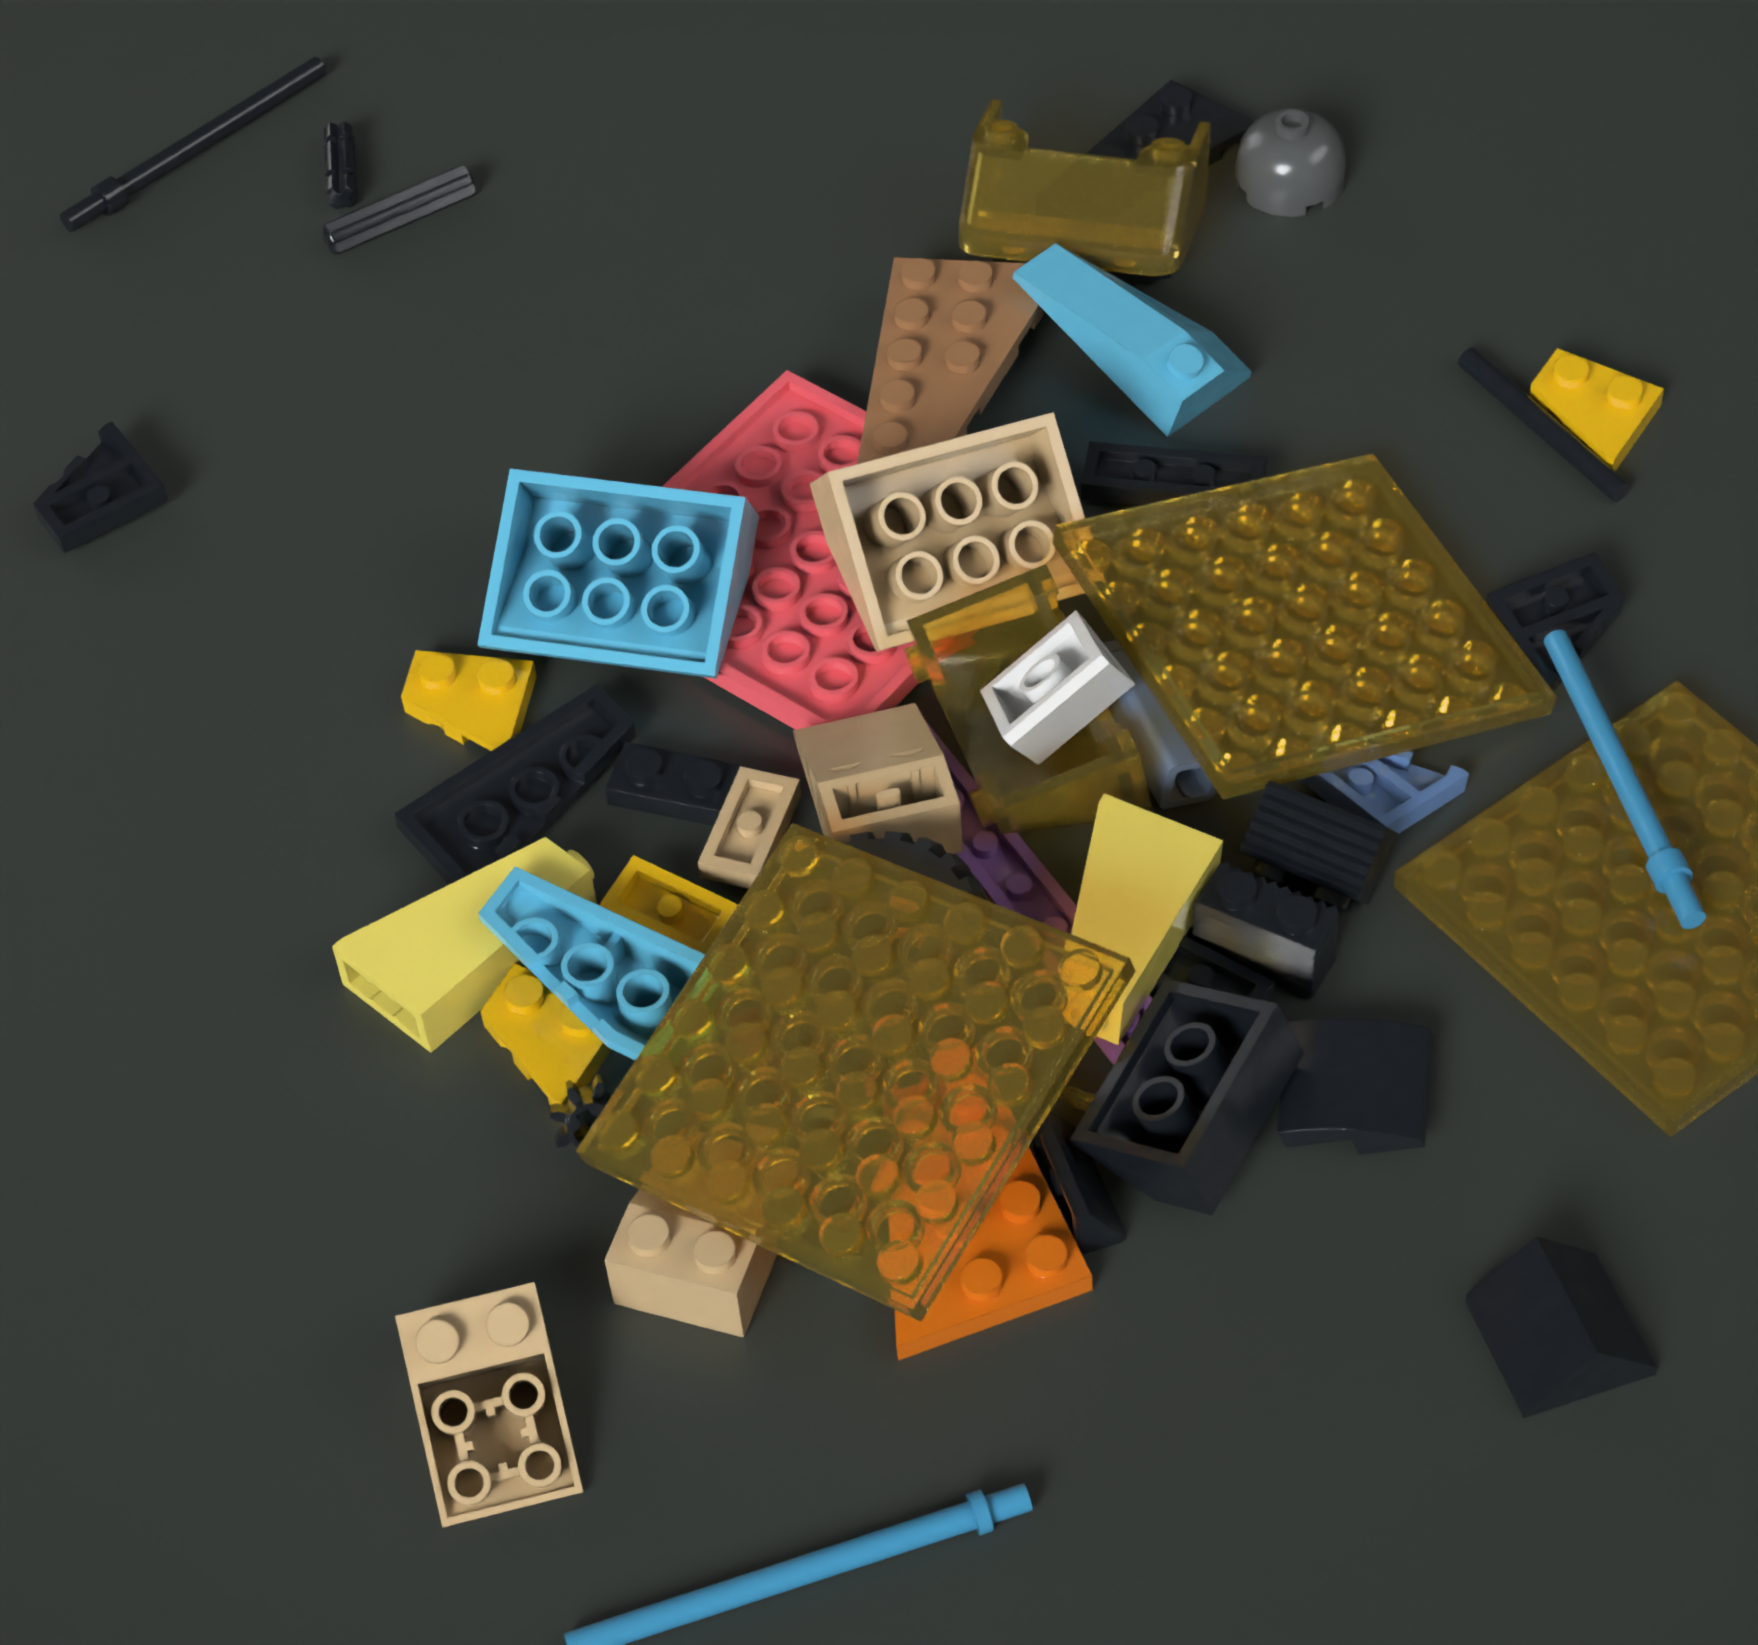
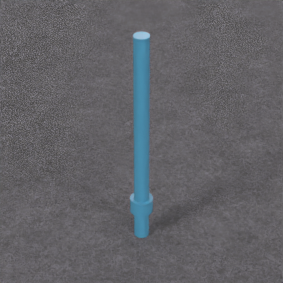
[1544,630,1706,929]

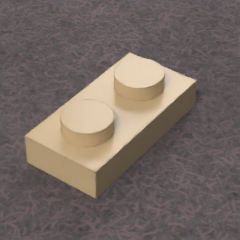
[698,766,802,891]

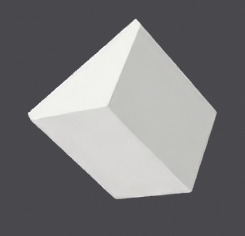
[980,610,1135,765]

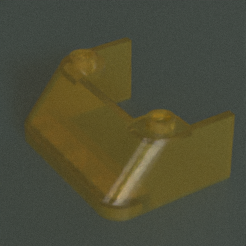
[958,99,1211,276]

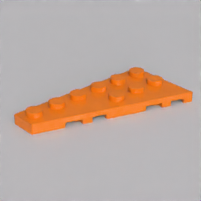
[878,978,1093,1361]

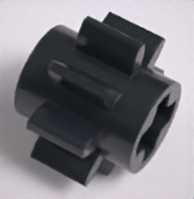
[549,1074,634,1163]

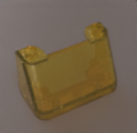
[904,564,1152,834]

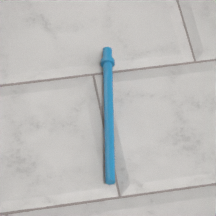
[563,1483,1033,1645]

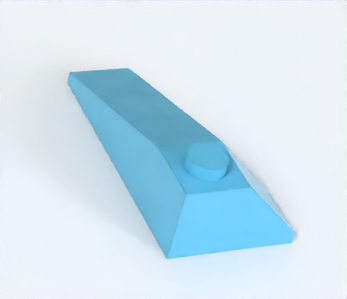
[1012,243,1252,437]
[478,867,743,1074]

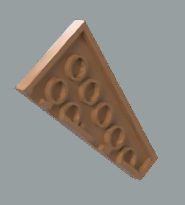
[857,257,1043,464]

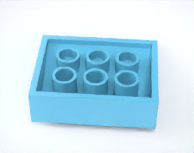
[477,468,759,679]

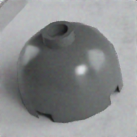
[1235,108,1346,217]

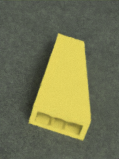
[1058,793,1223,1045]
[332,837,597,1053]

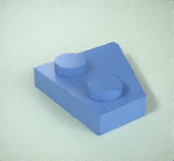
[1289,728,1469,834]

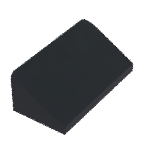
[1031,1106,1126,1255]

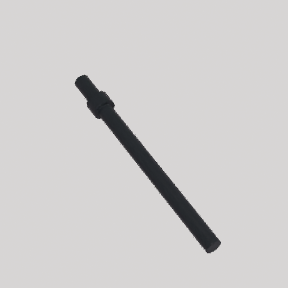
[59,57,327,232]

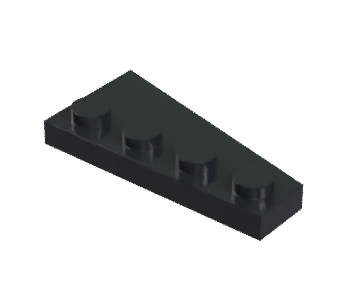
[1035,80,1255,237]
[394,684,636,884]

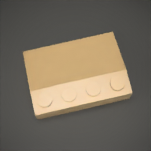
[810,412,1105,652]

